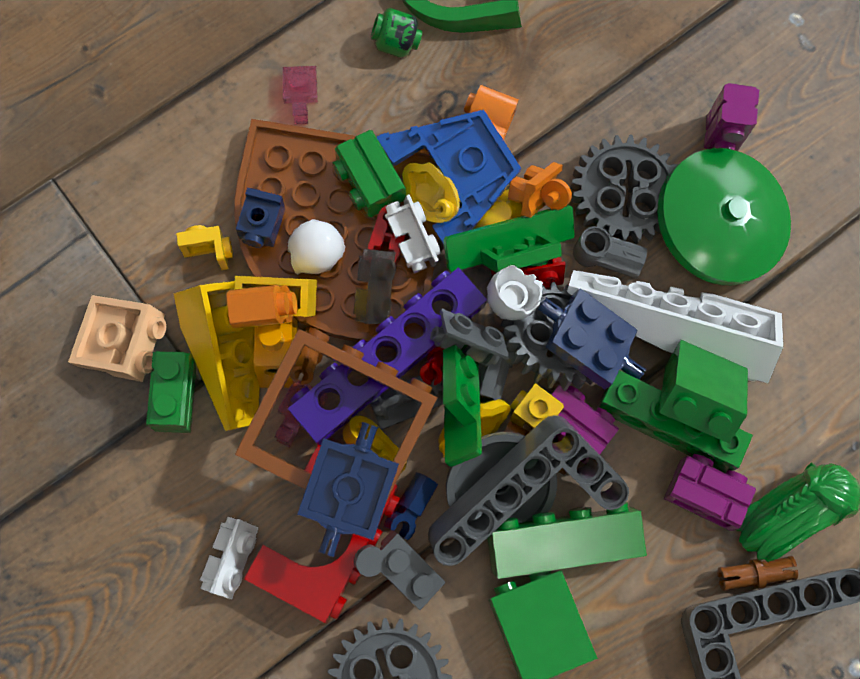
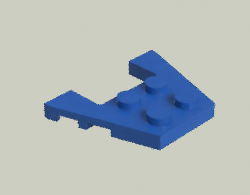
[377,110,521,246]

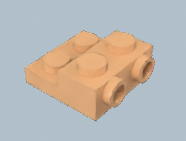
[68,295,166,382]

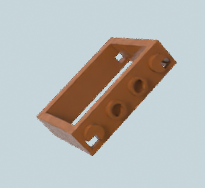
[235,327,438,502]

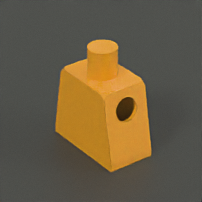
[253,317,298,388]

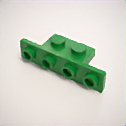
[443,205,575,273]
[443,344,482,467]

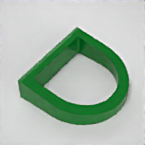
[402,0,522,33]

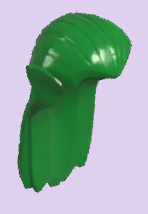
[737,462,860,562]

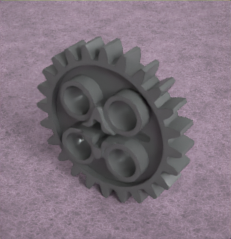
[570,135,678,244]
[501,282,594,391]
[327,618,452,679]

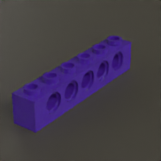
[288,267,487,446]

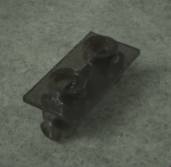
[353,249,396,324]

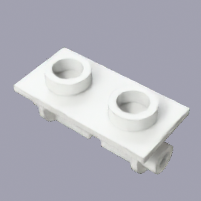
[385,194,441,273]
[200,517,259,599]

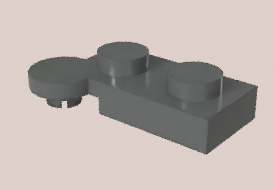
[354,530,446,610]

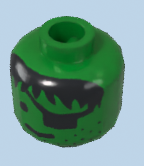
[371,8,422,58]

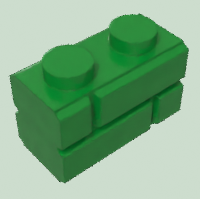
[332,130,406,217]
[146,351,196,433]

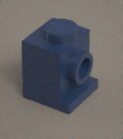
[236,187,285,248]

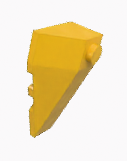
[173,281,260,431]

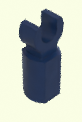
[384,472,438,540]

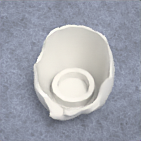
[288,219,345,275]
[487,265,543,320]

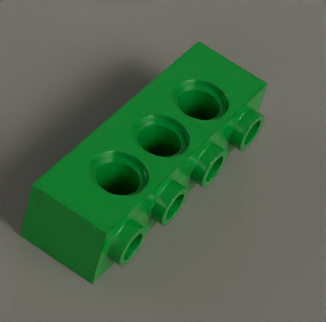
[597,370,753,474]

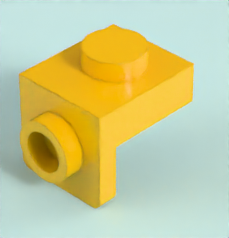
[176,225,233,270]
[510,383,564,429]

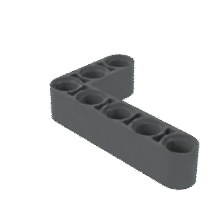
[428,415,629,566]
[681,568,860,679]

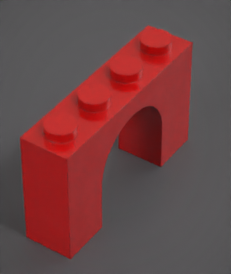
[244,444,401,624]

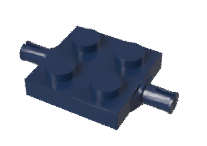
[537,288,646,390]
[297,422,399,557]

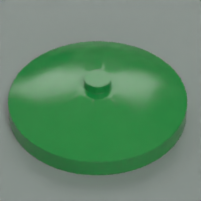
[657,148,791,286]

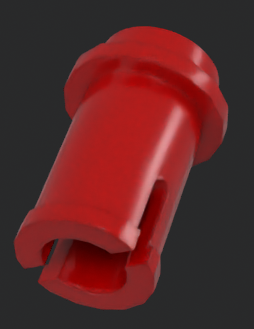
[420,346,444,385]

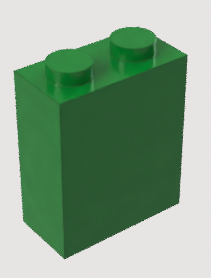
[659,339,748,443]
[488,570,598,679]

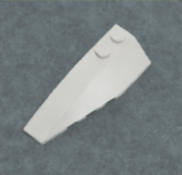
[567,270,783,383]

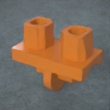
[508,162,572,218]

